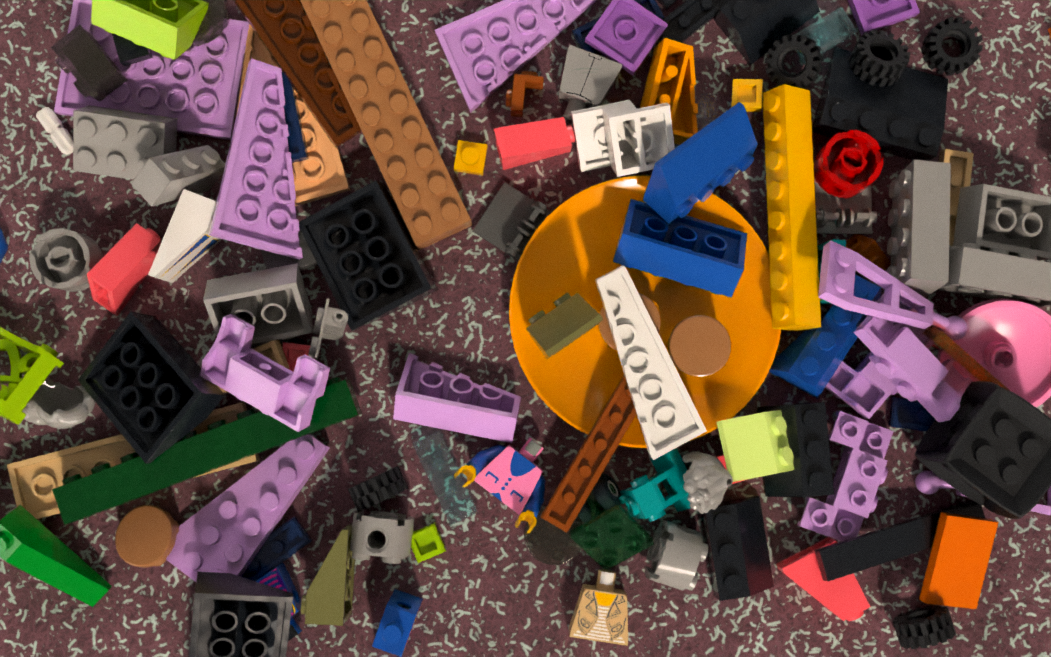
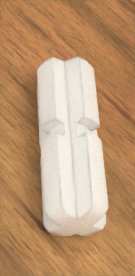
[36,107,73,155]

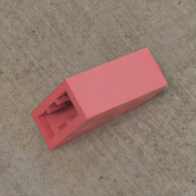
[494,117,575,170]
[87,223,161,316]
[776,537,871,621]

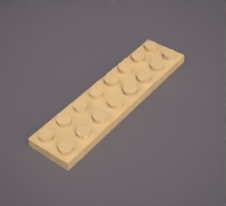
[7,402,259,519]

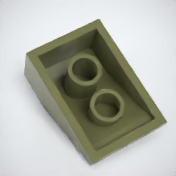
[526,293,603,359]
[301,522,355,626]

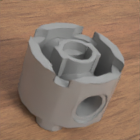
[29,228,103,292]
[349,510,414,564]
[645,520,708,591]

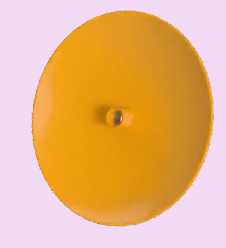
[509,175,781,448]

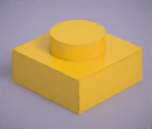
[731,79,763,112]
[454,140,488,175]

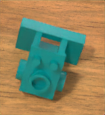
[619,448,690,522]

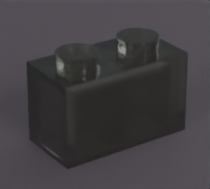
[51,25,128,102]

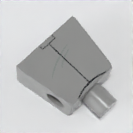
[558,44,622,121]

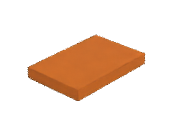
[919,512,999,609]

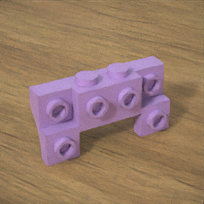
[853,294,972,423]
[825,300,942,419]
[200,314,330,432]
[797,411,894,541]

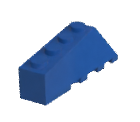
[769,275,881,399]

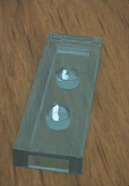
[412,430,478,525]

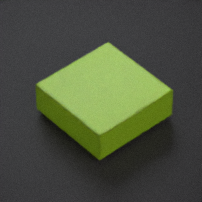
[411,522,446,563]

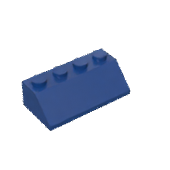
[643,102,758,224]
[613,199,747,297]

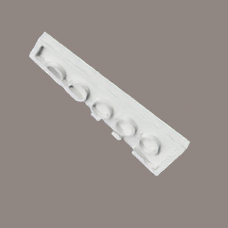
[595,265,707,460]

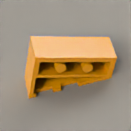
[640,38,698,145]

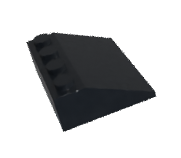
[812,47,948,161]
[299,180,438,331]
[78,311,225,464]
[189,572,293,657]

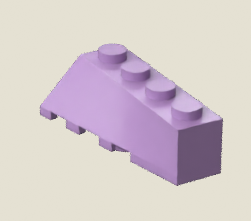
[393,353,521,443]

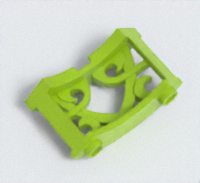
[0,327,64,425]

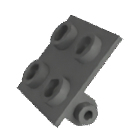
[472,182,552,261]

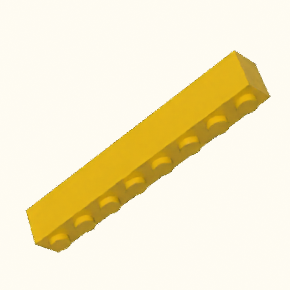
[763,84,821,331]

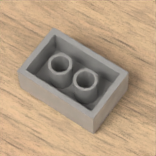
[73,105,178,180]
[953,184,1051,260]
[203,263,313,344]

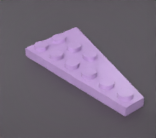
[435,0,597,113]
[209,58,303,260]
[166,434,330,582]

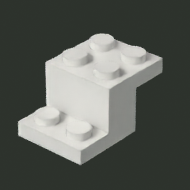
[571,100,675,177]

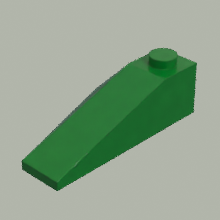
[0,505,112,607]

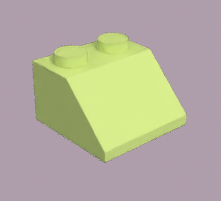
[717,410,795,482]

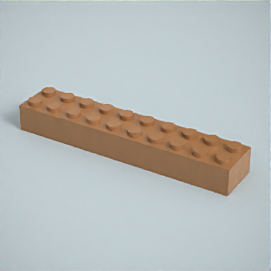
[300,0,473,250]

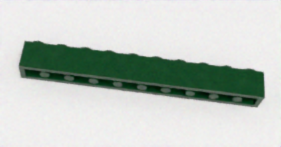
[52,376,362,525]

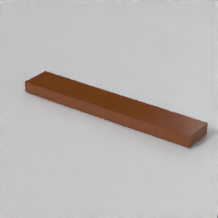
[540,374,636,533]

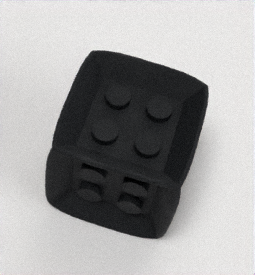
[915,381,1051,519]

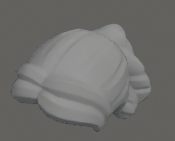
[22,377,95,429]
[682,451,733,514]

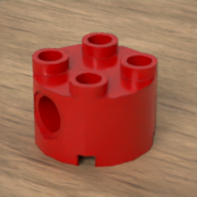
[814,130,884,199]

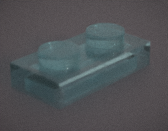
[795,7,857,65]

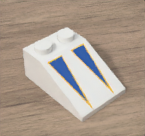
[148,189,222,283]

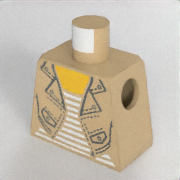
[568,569,628,646]

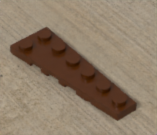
[233,0,361,148]

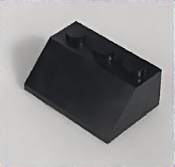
[714,0,820,66]
[757,402,834,497]
[701,496,774,601]

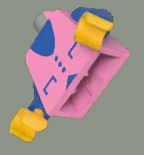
[454,437,546,533]

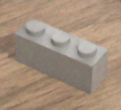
[131,145,225,207]

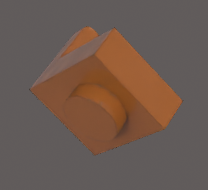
[506,71,544,117]
[845,234,891,283]

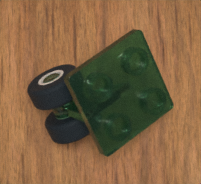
[570,474,654,570]

